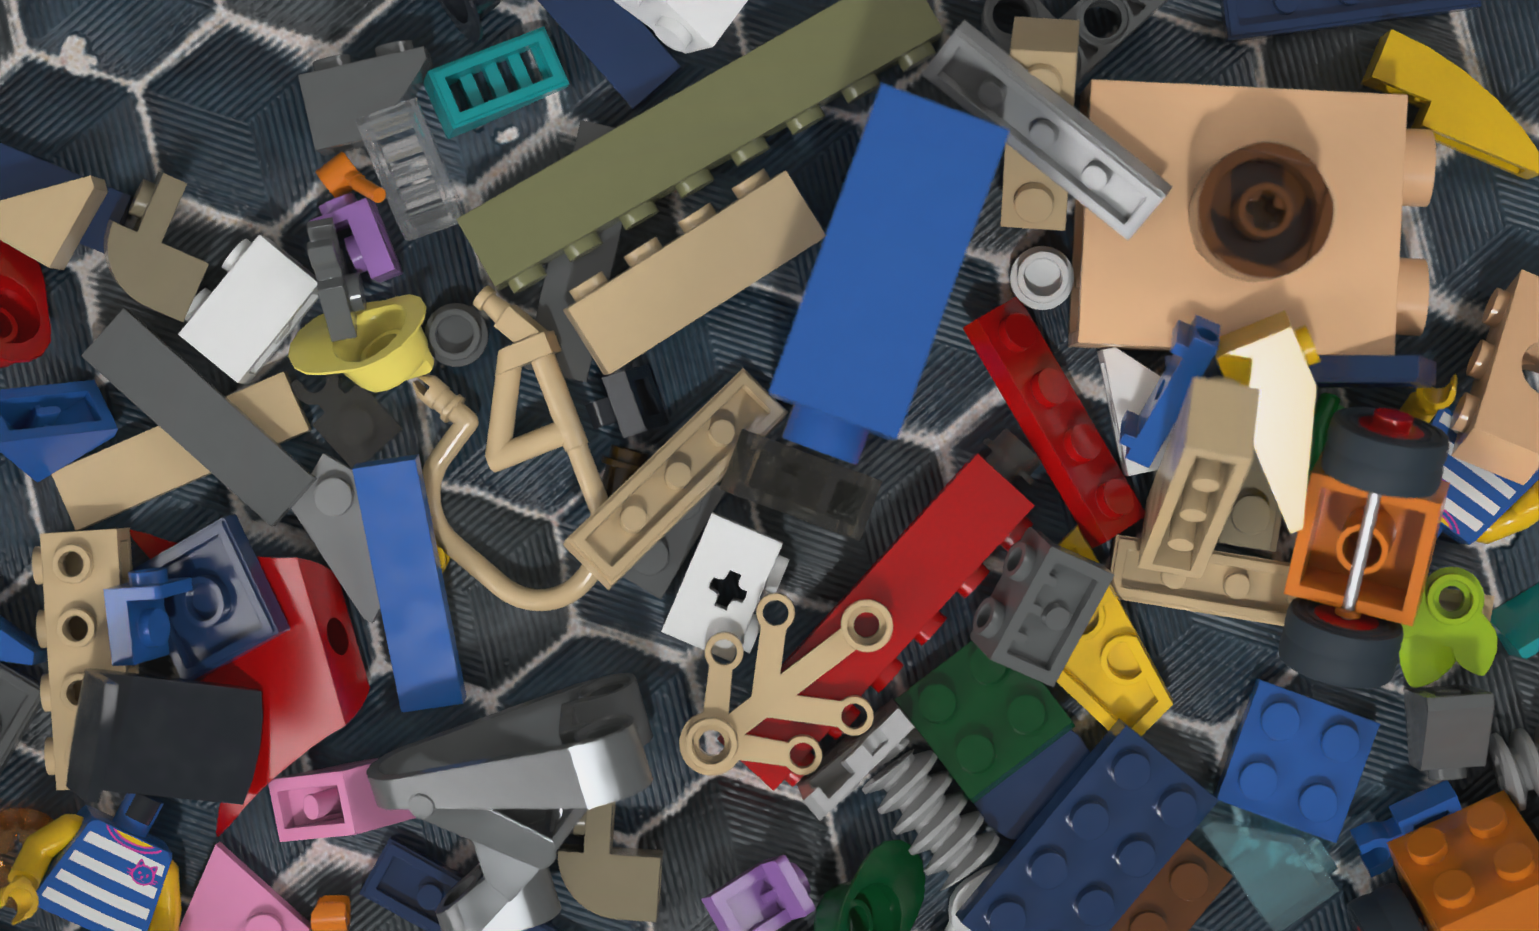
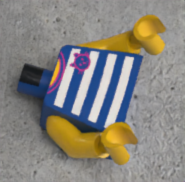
[1399,375,1539,545]
[0,793,182,931]

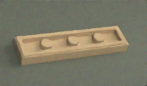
[563,368,788,590]
[52,371,312,531]

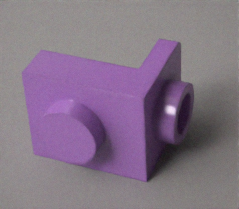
[701,855,815,931]

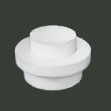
[1010,246,1074,310]

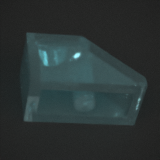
[1198,815,1340,931]

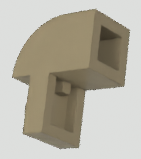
[104,171,209,322]
[558,801,663,922]

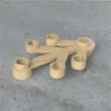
[679,593,893,776]

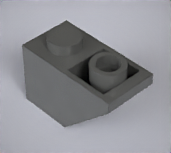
[298,40,434,156]

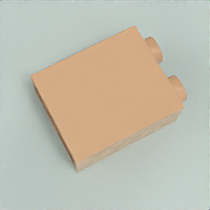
[1068,79,1436,355]

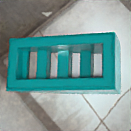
[424,27,569,139]

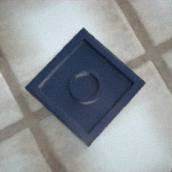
[131,514,291,680]

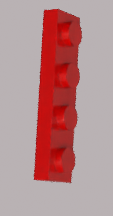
[963,297,1145,548]

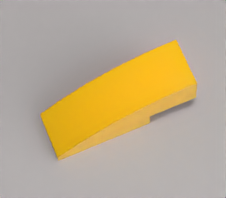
[1361,29,1539,180]

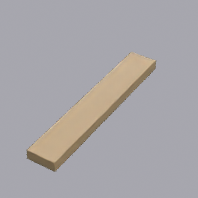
[1109,535,1495,626]

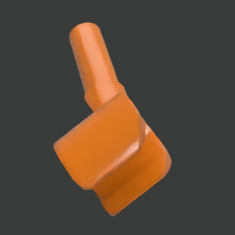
[315,151,386,203]
[311,895,351,931]

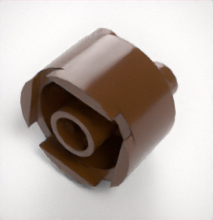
[1189,142,1334,282]

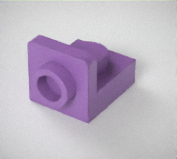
[310,193,403,283]

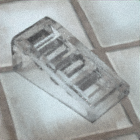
[356,97,463,241]

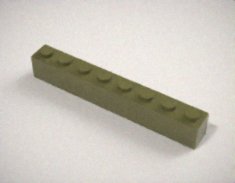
[456,0,944,294]

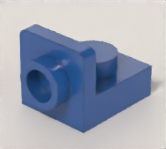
[103,567,193,666]

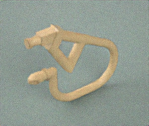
[412,285,608,611]

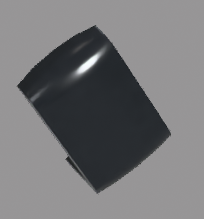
[66,669,263,805]

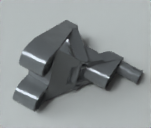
[366,673,653,931]

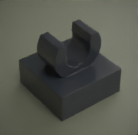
[585,364,669,438]

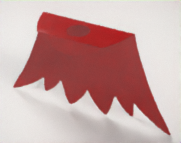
[129,530,370,837]

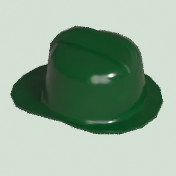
[814,839,926,931]

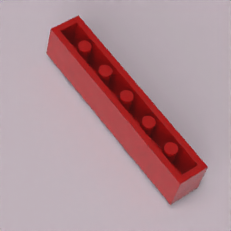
[717,453,1035,791]

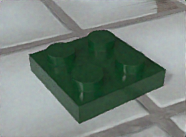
[895,641,1075,804]

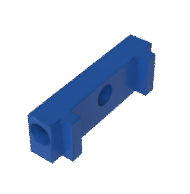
[1119,315,1220,468]

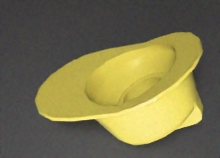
[288,294,434,393]

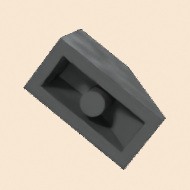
[1403,684,1494,780]

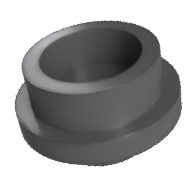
[425,303,489,367]

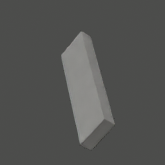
[922,20,1172,240]

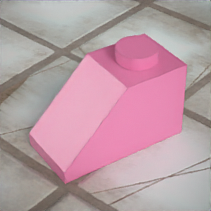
[268,758,416,842]

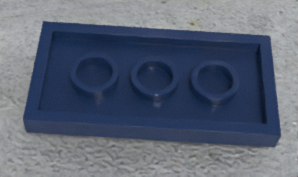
[955,718,1219,931]

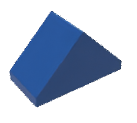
[0,380,118,483]

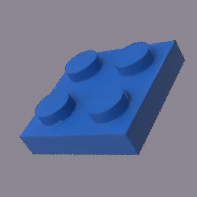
[1214,678,1380,843]

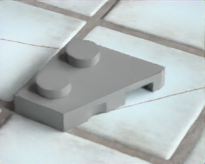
[291,453,433,623]
[797,698,915,821]

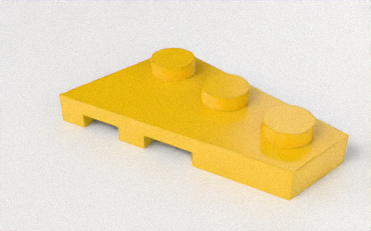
[1057,524,1173,736]

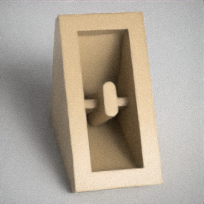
[0,175,108,270]

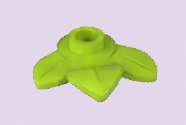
[1399,567,1498,688]

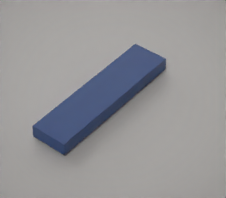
[352,454,467,713]

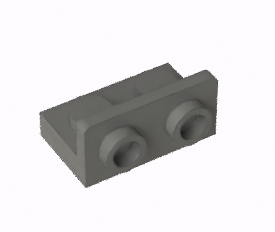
[970,527,1115,687]

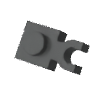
[307,217,366,342]

